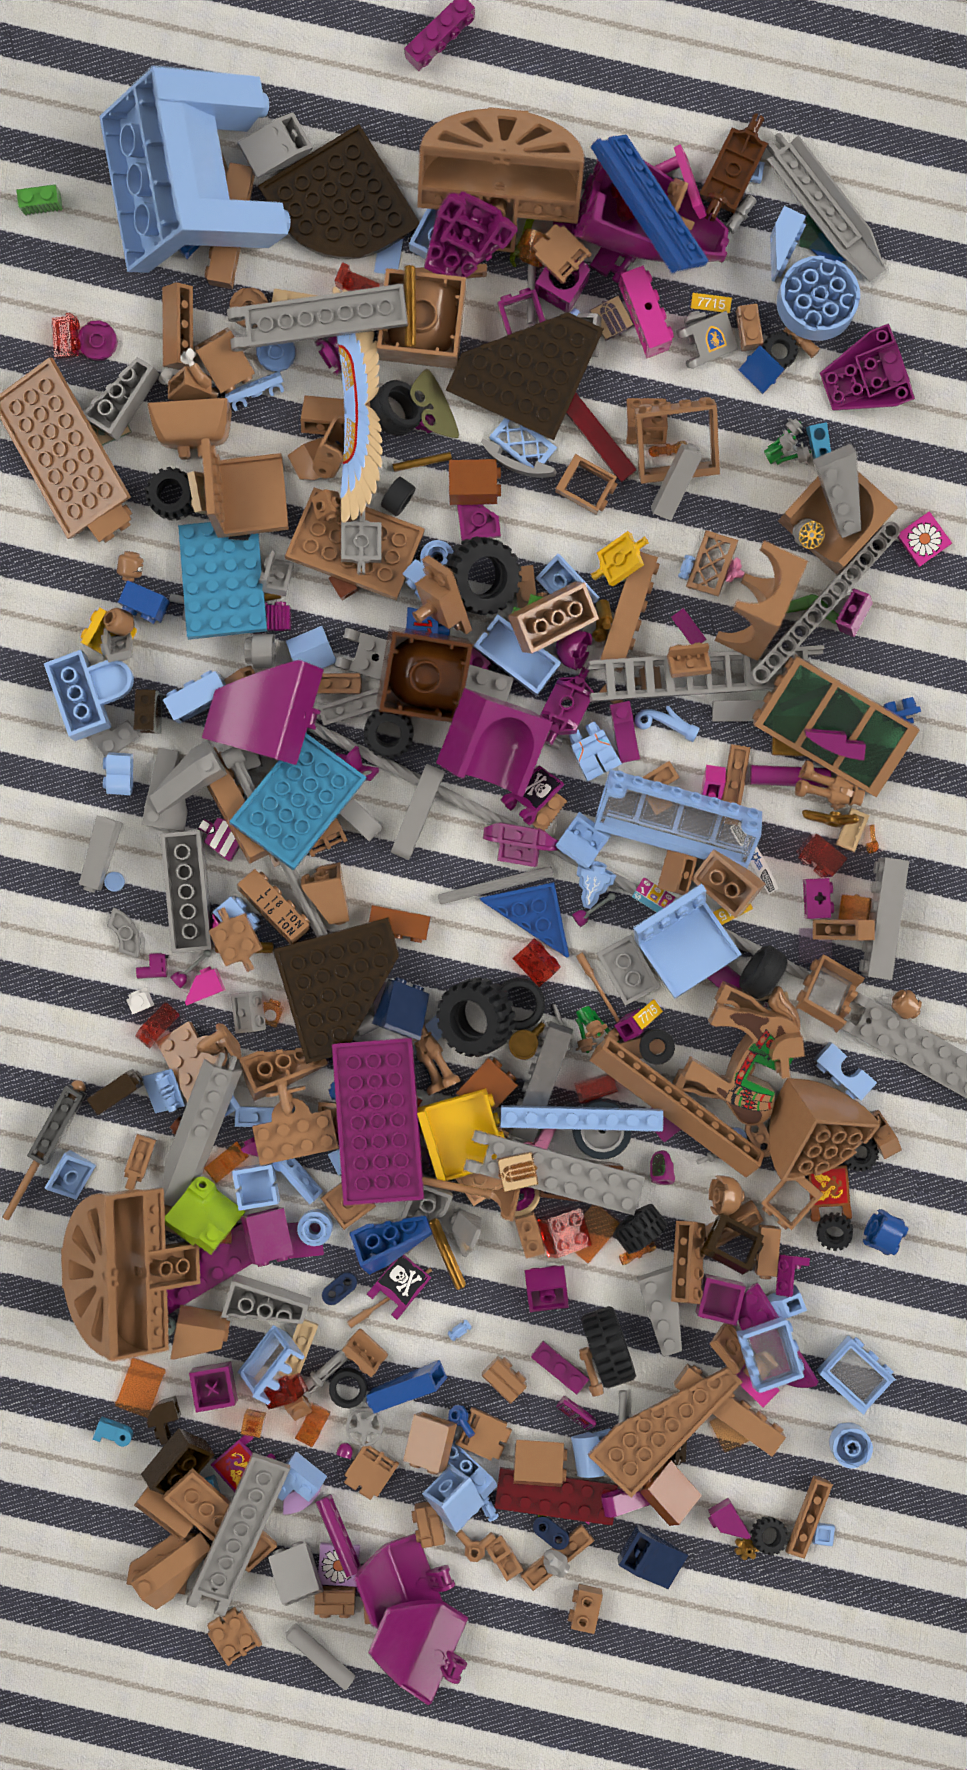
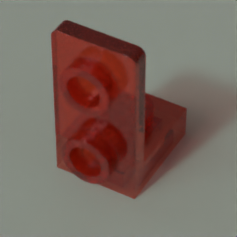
[334,262,380,291]
[135,1002,180,1049]

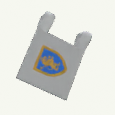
[676,311,738,369]

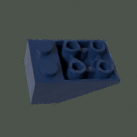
[617,1524,689,1589]

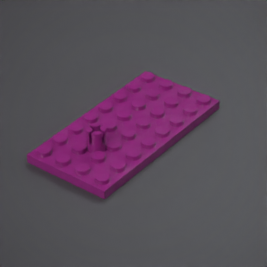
[332,1038,424,1206]

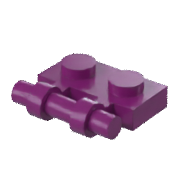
[590,248,636,283]

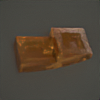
[204,1141,249,1183]

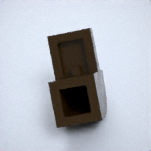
[147,1396,181,1445]

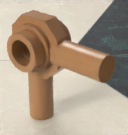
[456,1529,496,1562]

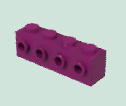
[404,0,475,72]

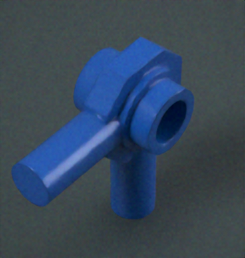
[448,1405,475,1438]

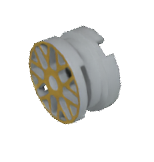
[792,518,825,549]

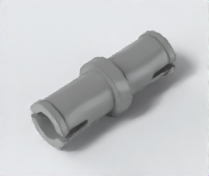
[725,194,757,234]

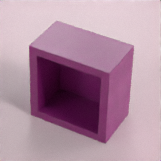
[695,1273,746,1326]

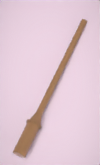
[576,952,620,1022]
[347,1268,432,1328]

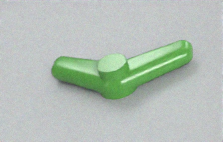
[786,594,839,624]

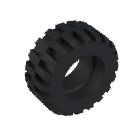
[443,537,522,615]
[436,977,516,1057]
[581,1306,636,1388]

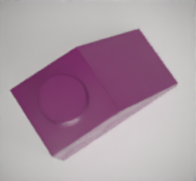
[708,1498,751,1539]

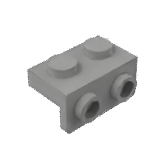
[259,551,294,597]
[100,627,133,662]

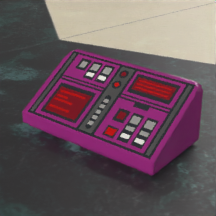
[556,1396,596,1430]

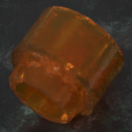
[517,228,549,268]

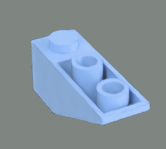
[766,1285,807,1318]
[448,1440,497,1500]

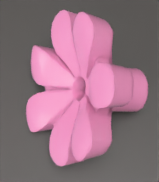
[725,557,744,582]

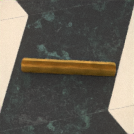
[404,265,416,347]
[429,1218,466,1290]

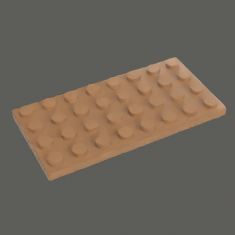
[0,358,131,539]

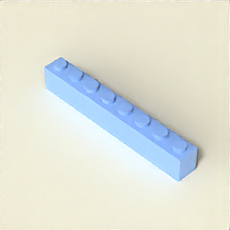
[501,1105,663,1131]

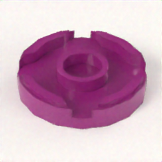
[77,320,118,361]

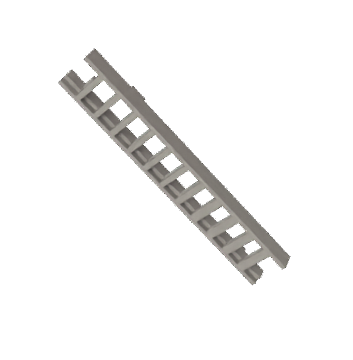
[587,645,827,702]

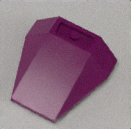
[820,323,915,411]

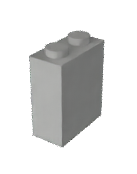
[268,1541,324,1606]

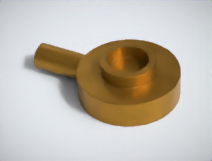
[509,1021,545,1060]

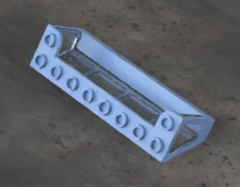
[594,769,762,868]

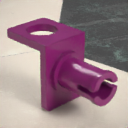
[336,746,379,781]

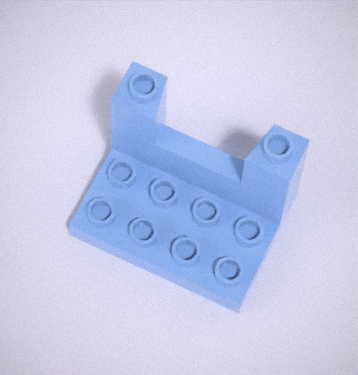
[99,66,290,273]

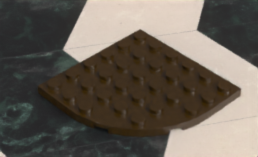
[258,124,420,259]

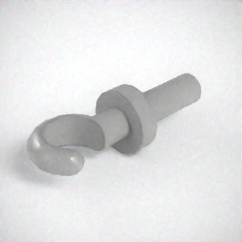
[696,1152,717,1165]

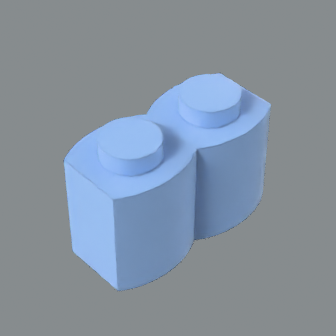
[103,752,133,795]

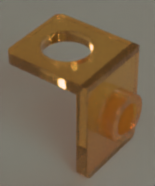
[263,998,285,1028]

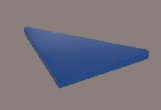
[480,883,569,957]

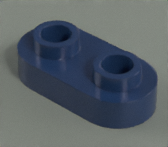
[322,1272,357,1305]
[533,1516,570,1550]

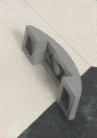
[481,438,557,478]

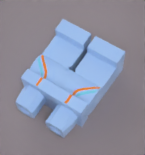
[569,721,622,782]

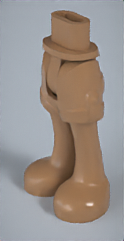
[795,760,865,806]
[412,1025,460,1095]

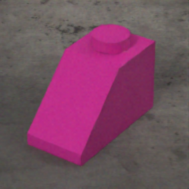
[699,765,726,810]
[185,966,225,1006]

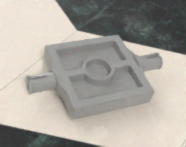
[341,510,381,575]

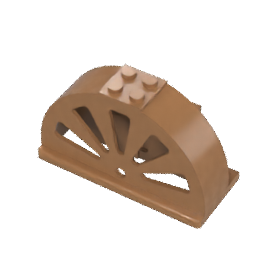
[417,107,584,252]
[61,1188,200,1362]

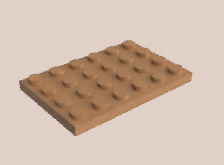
[285,487,425,601]

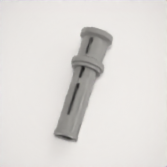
[297,1348,348,1399]

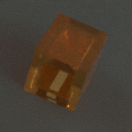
[240,1409,266,1438]

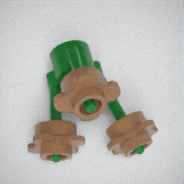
[575,1006,621,1053]

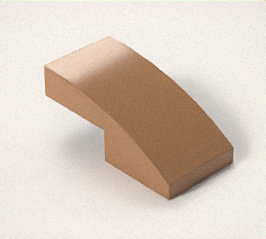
[485,1535,524,1581]

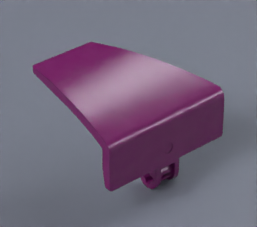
[202,660,324,765]
[354,1533,455,1629]
[368,1600,468,1705]

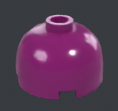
[556,630,592,670]

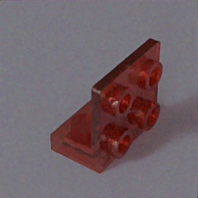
[537,1208,592,1258]

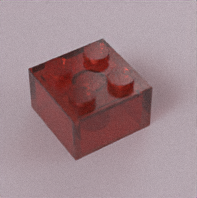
[796,833,848,878]

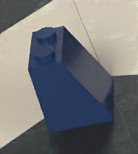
[372,977,429,1041]

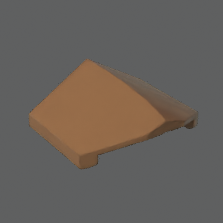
[287,437,323,480]

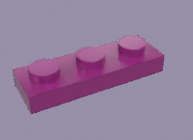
[531,1341,589,1395]

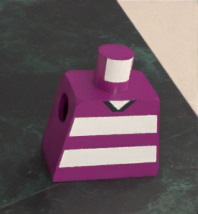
[199,818,240,862]

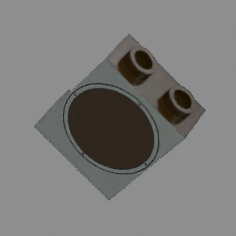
[134,689,163,734]

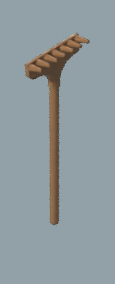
[423,1177,521,1222]

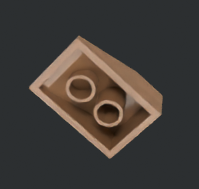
[691,849,766,918]

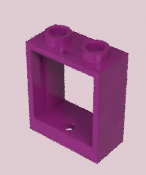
[497,288,545,335]

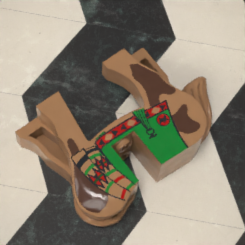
[672,981,801,1125]

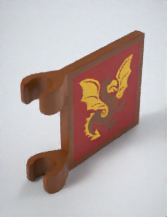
[808,1165,852,1222]

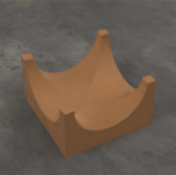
[714,541,808,661]

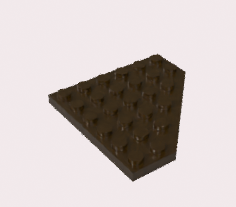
[446,312,604,441]
[273,917,400,1064]

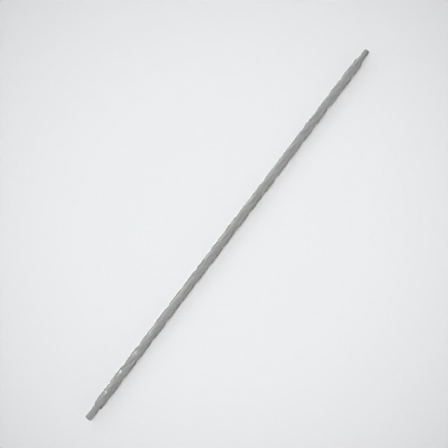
[307,722,824,987]

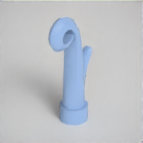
[634,706,700,742]

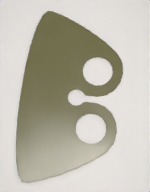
[410,369,459,438]

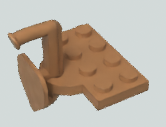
[156,1021,242,1103]
[252,1081,339,1165]

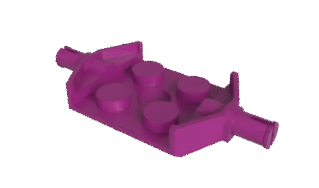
[540,667,594,746]

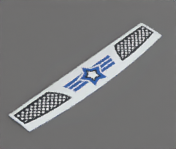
[730,822,779,894]

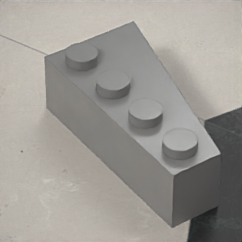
[813,443,861,538]
[637,1265,682,1357]
[221,1274,311,1324]

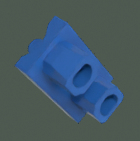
[882,697,921,731]

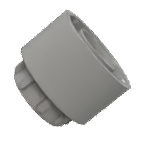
[244,634,276,668]

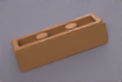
[705,1200,764,1248]

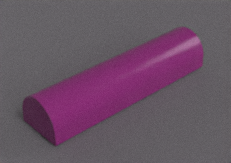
[750,765,831,788]
[315,1494,361,1577]

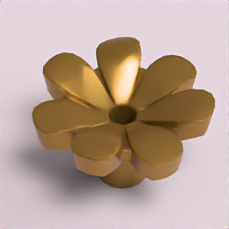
[734,1538,759,1560]

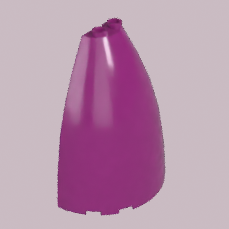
[572,159,729,263]

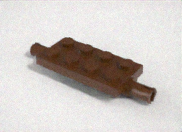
[699,113,768,222]

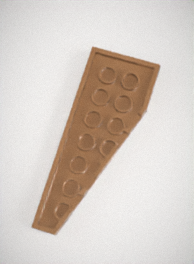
[588,1367,742,1498]

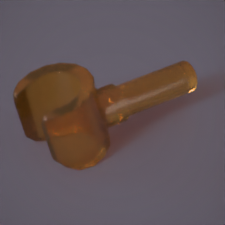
[866,825,879,854]

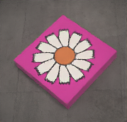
[897,511,952,567]

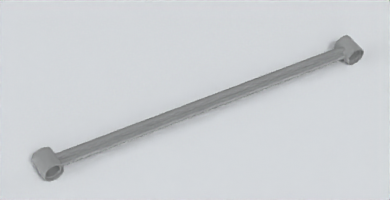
[221,747,379,1036]

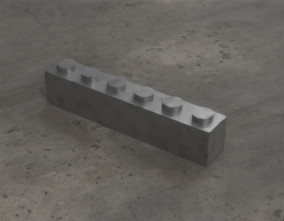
[511,1021,573,1143]

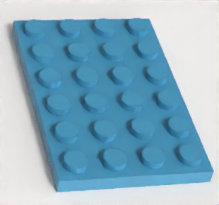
[178,522,267,640]
[229,733,367,871]

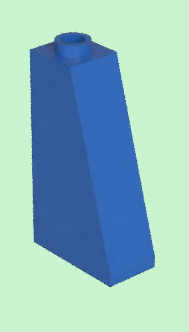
[366,1360,447,1413]

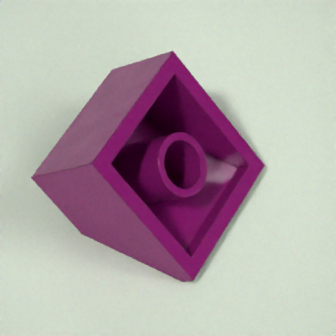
[524,1265,569,1312]

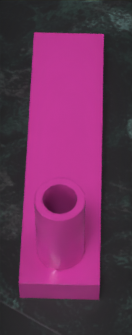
[655,144,707,219]

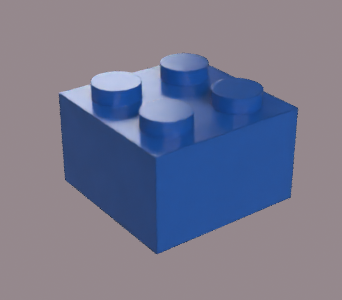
[118,580,170,624]

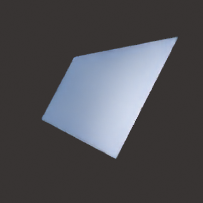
[374,239,403,274]

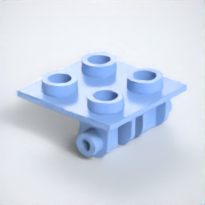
[142,1069,186,1113]

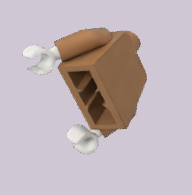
[159,348,219,401]

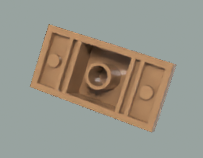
[412,555,472,635]

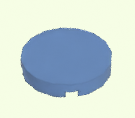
[256,342,296,372]

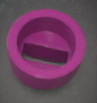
[336,1443,353,1459]

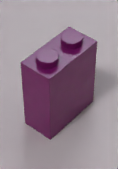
[241,1207,294,1267]

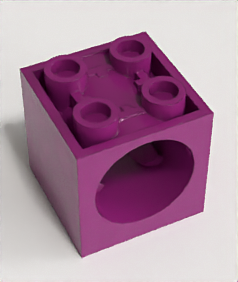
[535,261,590,313]

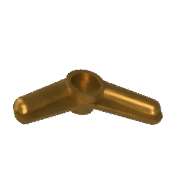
[802,810,860,827]

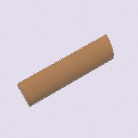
[301,395,381,436]

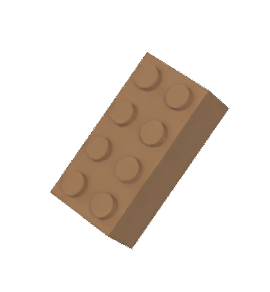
[508,582,599,654]

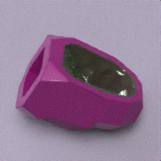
[650,1150,675,1185]

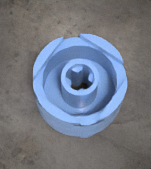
[829,1423,873,1469]

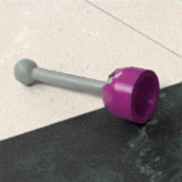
[572,893,616,928]
[170,950,211,989]

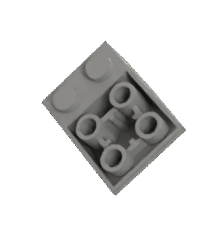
[237,112,313,178]

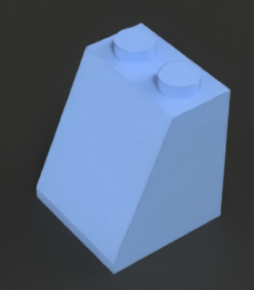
[422,1465,484,1533]

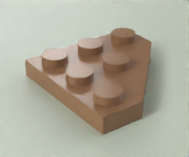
[126,1533,196,1595]

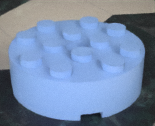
[777,256,860,341]

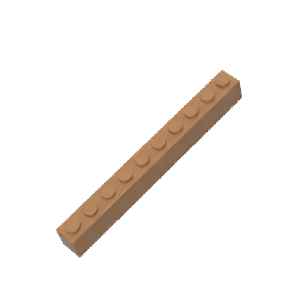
[590,1036,765,1177]

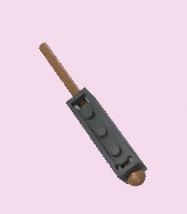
[2,1080,87,1220]

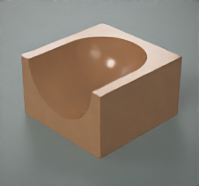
[377,268,466,369]
[778,471,898,574]

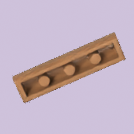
[785,1476,833,1559]

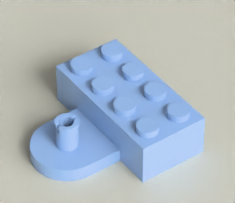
[44,650,134,741]

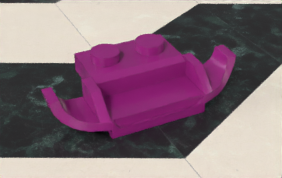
[483,822,559,867]

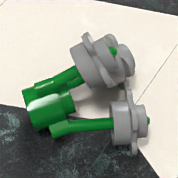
[764,418,811,465]

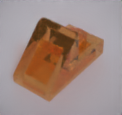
[295,1403,330,1447]

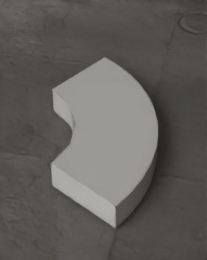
[107,908,140,958]

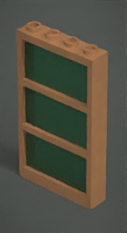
[752,654,920,797]

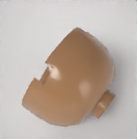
[709,1175,745,1215]

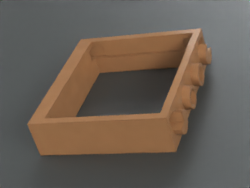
[634,397,720,484]

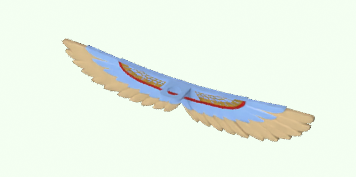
[332,287,382,523]

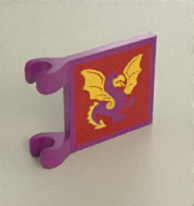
[210,1429,276,1492]

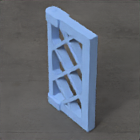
[489,418,557,468]

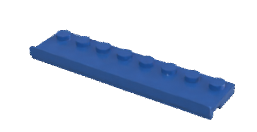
[591,134,709,274]

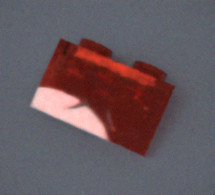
[52,312,81,359]
[512,938,561,987]

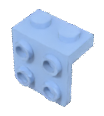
[556,812,611,868]

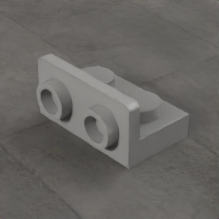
[231,991,266,1034]

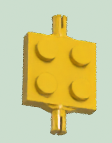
[591,531,649,586]

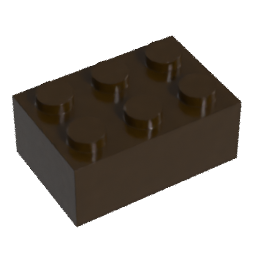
[141,1428,215,1495]

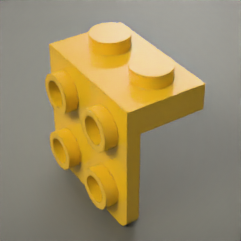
[81,607,137,657]

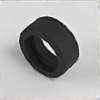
[329,1368,367,1409]

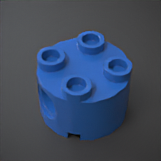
[863,1209,908,1255]

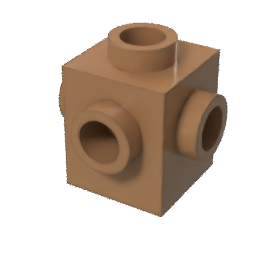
[311,489,341,523]

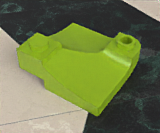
[165,1177,246,1255]

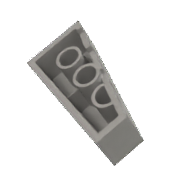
[82,357,160,441]

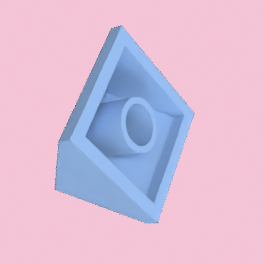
[286,626,336,669]
[45,1150,96,1199]

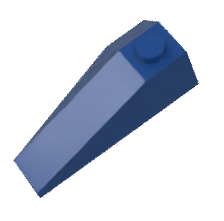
[350,1216,433,1275]

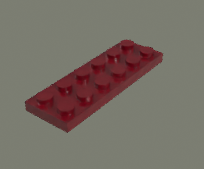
[495,1467,618,1526]

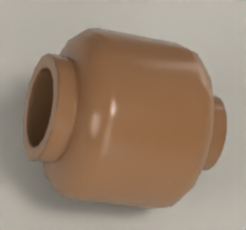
[117,551,144,582]
[104,608,134,636]
[892,990,922,1019]

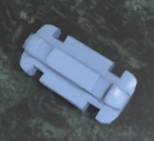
[678,555,695,580]
[448,1320,471,1341]
[481,1497,499,1522]

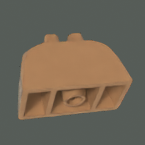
[147,398,232,460]

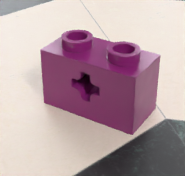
[803,878,834,919]

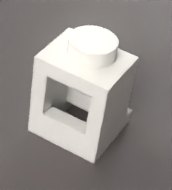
[127,987,154,1014]

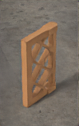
[686,530,738,597]

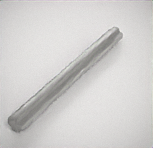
[438,866,553,904]

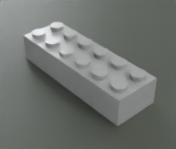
[160,830,215,953]
[859,857,909,980]

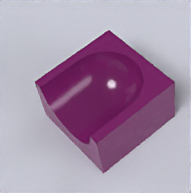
[436,688,553,797]

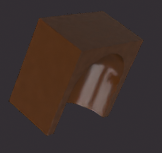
[376,625,473,723]

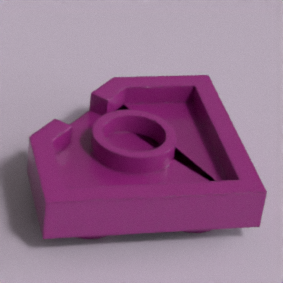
[457,505,501,541]

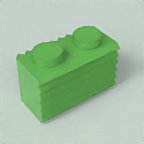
[16,184,63,216]

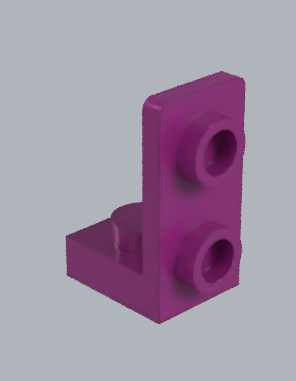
[776,1255,810,1297]

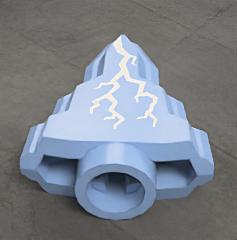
[577,861,617,909]

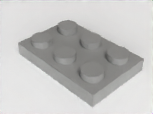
[597,934,660,1006]

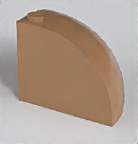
[769,1078,880,1181]

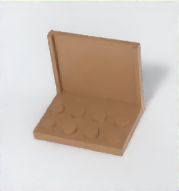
[201,438,289,538]

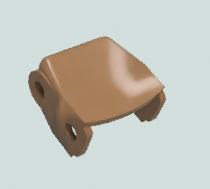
[312,415,345,478]

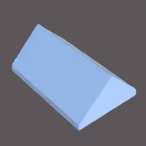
[536,553,599,604]

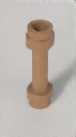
[579,1347,604,1397]

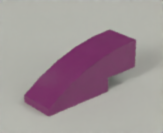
[804,728,866,760]

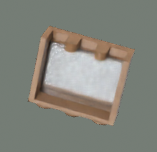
[795,954,865,1033]

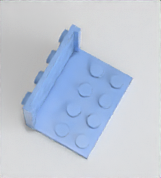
[634,884,742,999]

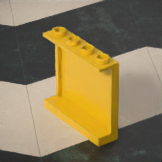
[417,1089,505,1181]

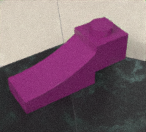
[609,701,640,763]

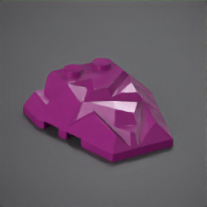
[424,191,518,278]

